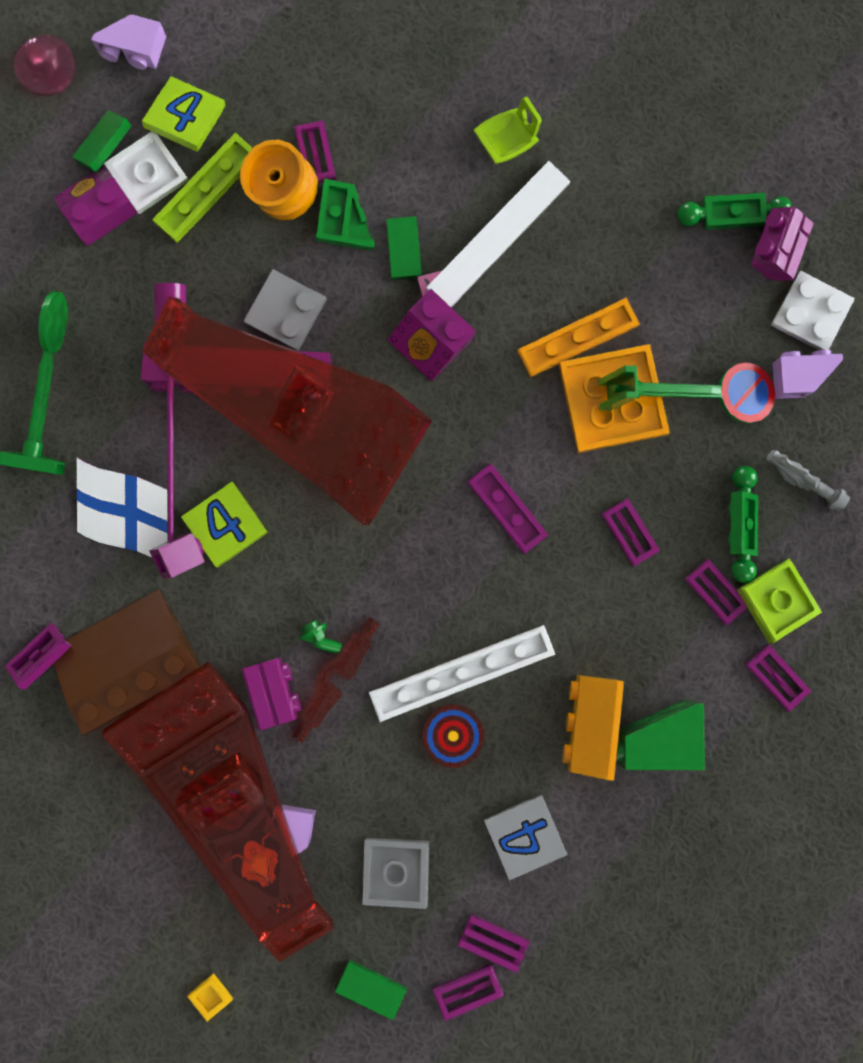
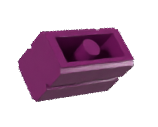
[751,206,814,281]
[241,658,302,731]

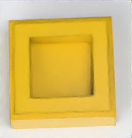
[187,973,233,1022]

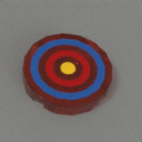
[422,704,485,768]

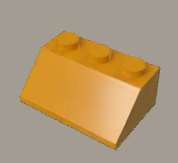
[562,675,624,781]

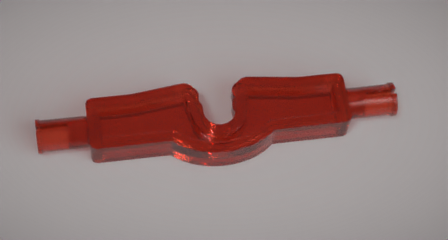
[292,617,380,743]

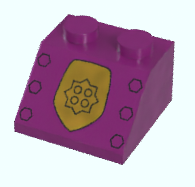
[54,165,138,246]
[388,289,476,382]

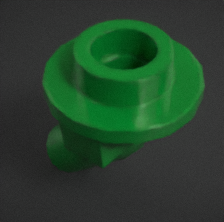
[298,619,342,655]

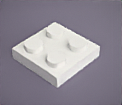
[771,270,855,350]

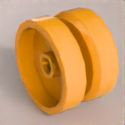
[240,139,318,220]

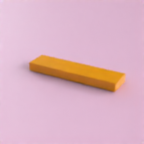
[517,298,640,378]

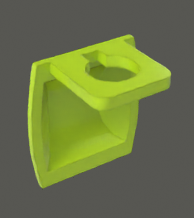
[473,96,542,164]

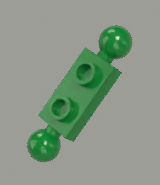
[677,193,792,230]
[728,466,758,583]

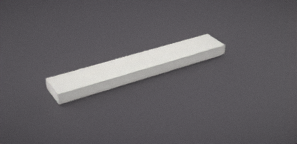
[426,161,571,307]
[369,625,555,722]

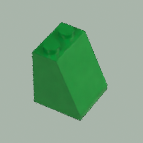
[616,700,705,770]

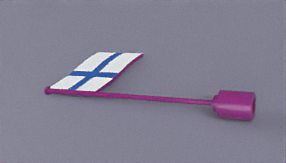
[77,283,186,557]

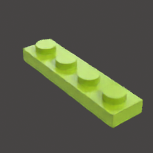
[152,133,253,243]

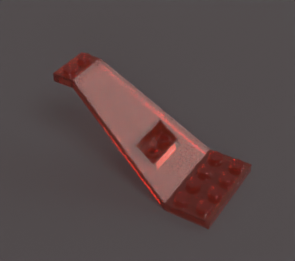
[142,296,432,525]

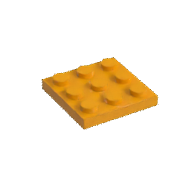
[559,344,670,453]

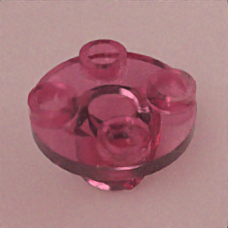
[14,35,76,96]

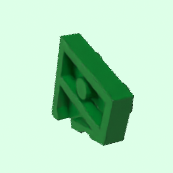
[315,179,375,250]

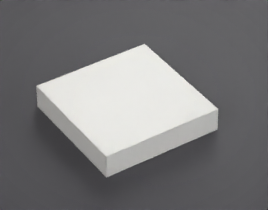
[104,132,189,214]

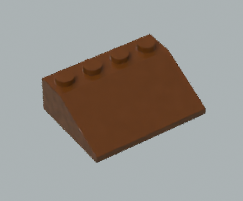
[53,589,203,735]

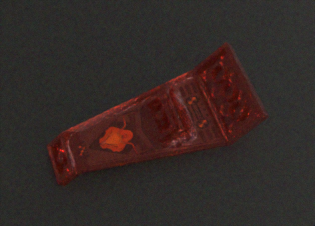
[102,661,334,962]

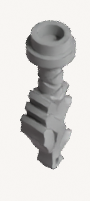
[766,450,850,512]

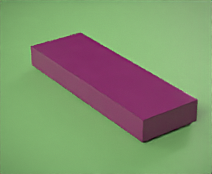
[467,463,548,554]

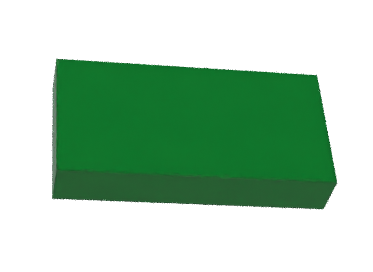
[72,110,132,173]
[386,216,422,280]
[335,960,407,1020]

